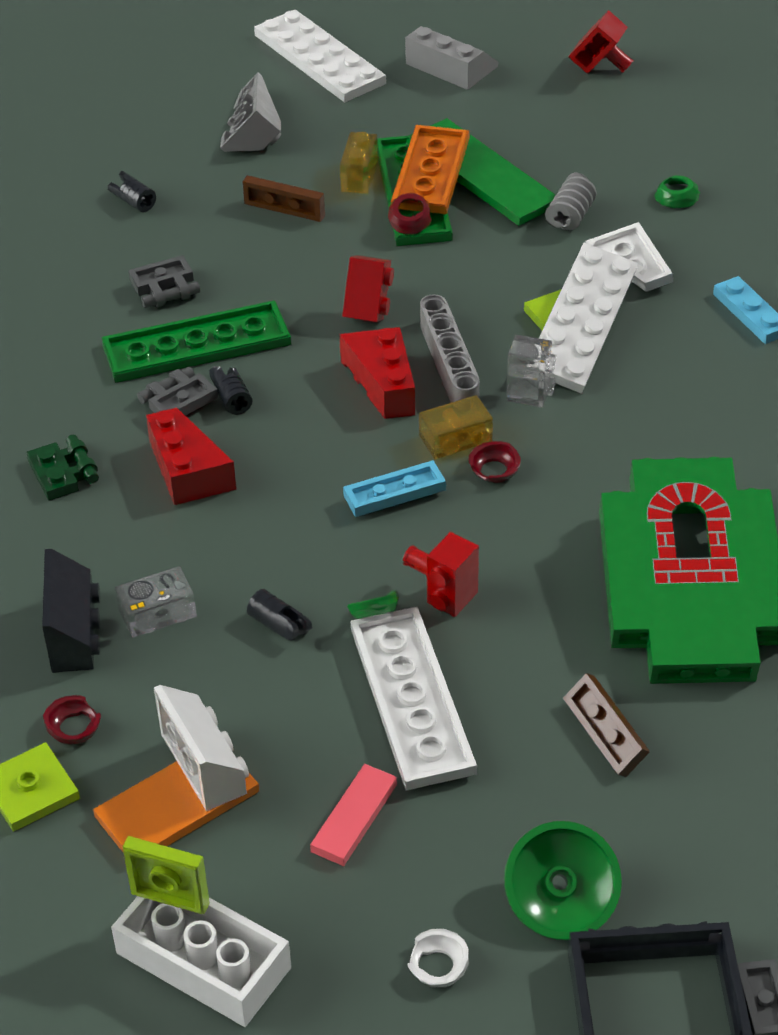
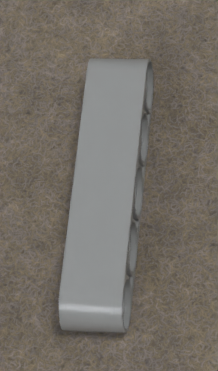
[420,294,480,413]

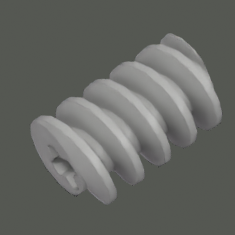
[545,172,597,230]

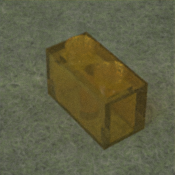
[340,132,378,194]
[419,395,493,459]

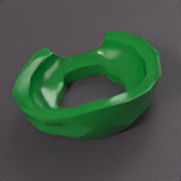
[655,175,700,208]
[347,590,399,619]

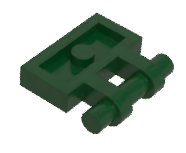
[26,434,99,501]

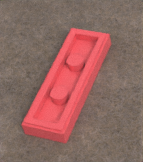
[310,763,397,866]

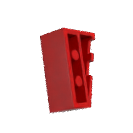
[339,327,415,419]
[146,407,237,505]

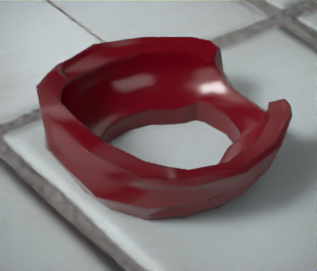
[388,193,432,234]
[469,441,521,483]
[43,695,101,745]

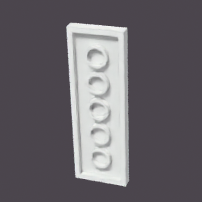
[254,9,386,103]
[525,242,639,394]
[351,607,477,791]

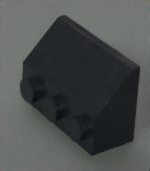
[42,549,100,673]

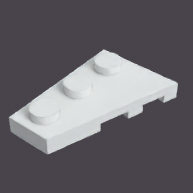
[585,222,673,292]

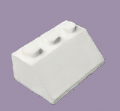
[154,685,249,811]

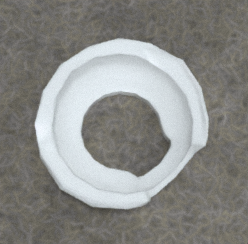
[407,928,469,987]

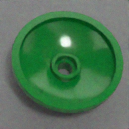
[504,821,622,940]

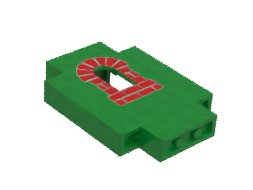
[599,456,778,684]

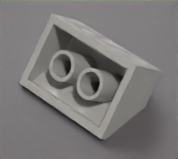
[405,26,498,90]

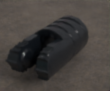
[107,171,156,212]
[209,366,253,415]
[247,589,313,641]

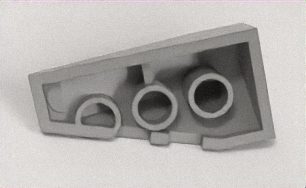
[220,72,281,152]

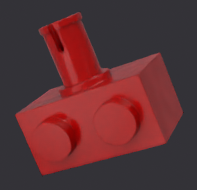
[568,10,634,74]
[342,255,394,322]
[403,531,479,617]

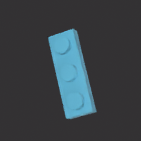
[713,276,778,344]
[343,460,446,517]

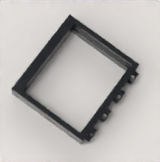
[568,921,752,1035]

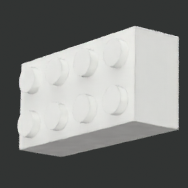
[111,896,291,1027]

